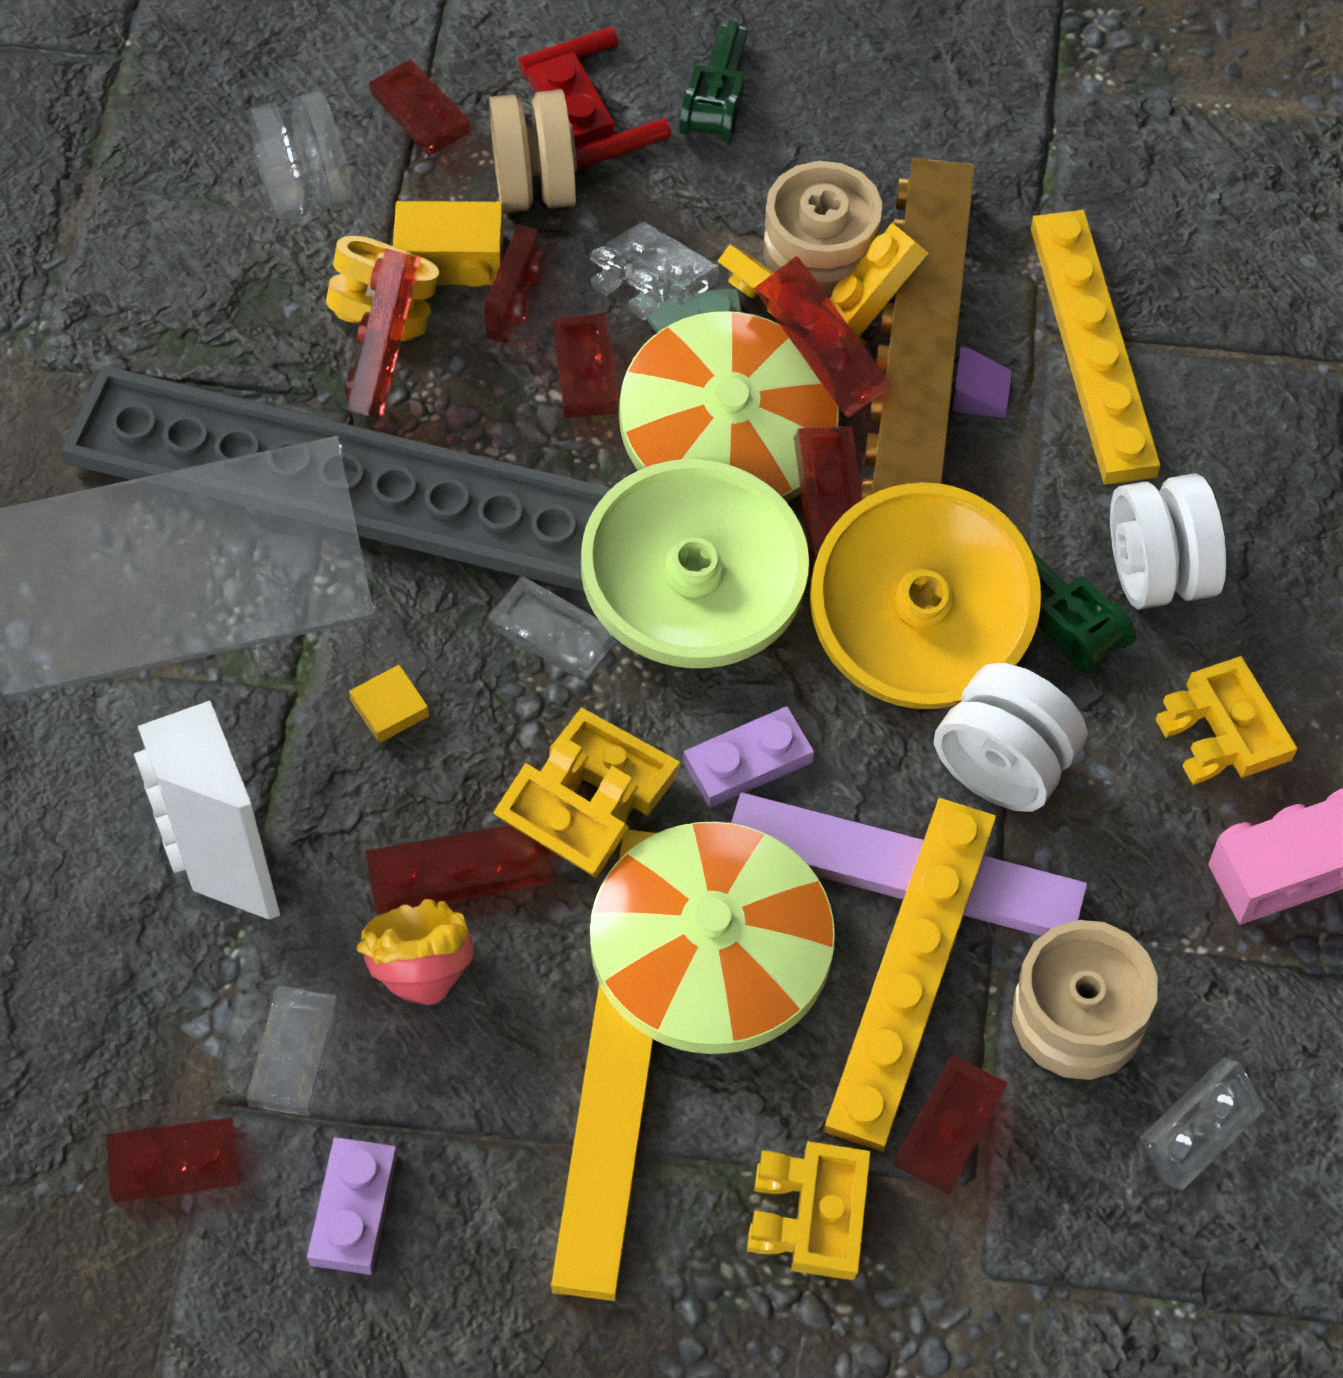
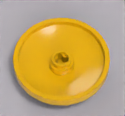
[810,482,1041,709]

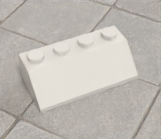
[134,701,280,919]

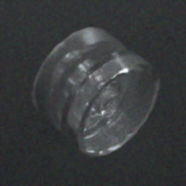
[248,90,353,222]

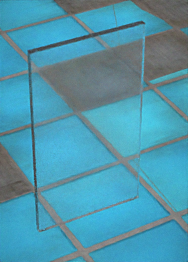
[0,436,376,700]

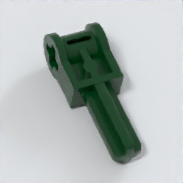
[679,19,748,142]
[1029,547,1136,673]

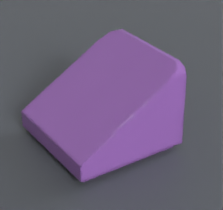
[952,347,1012,419]

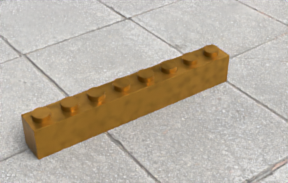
[860,158,975,501]

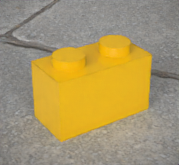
[393,201,504,287]

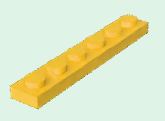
[1031,210,1160,485]
[824,798,996,1153]

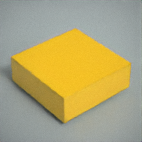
[349,665,429,743]

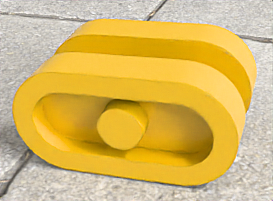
[326,236,439,341]

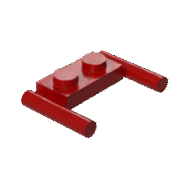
[518,27,671,169]

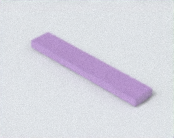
[731,792,1087,936]

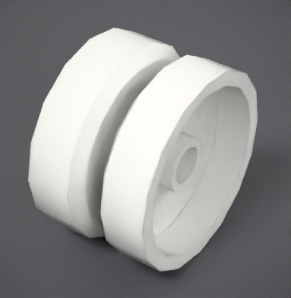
[1110,473,1226,610]
[933,663,1088,812]

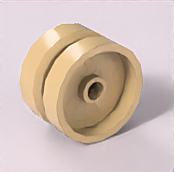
[489,90,577,214]
[763,161,883,299]
[1012,920,1158,1080]

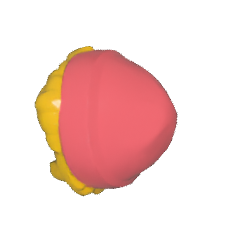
[357,899,474,1005]

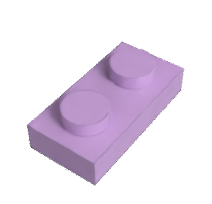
[683,706,814,808]
[307,1137,398,1275]

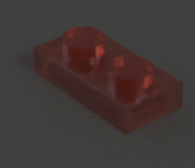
[484,224,546,343]
[552,314,618,419]
[894,1055,1008,1195]
[107,1117,240,1203]

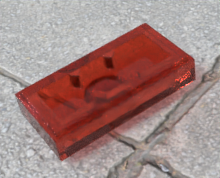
[369,59,471,156]

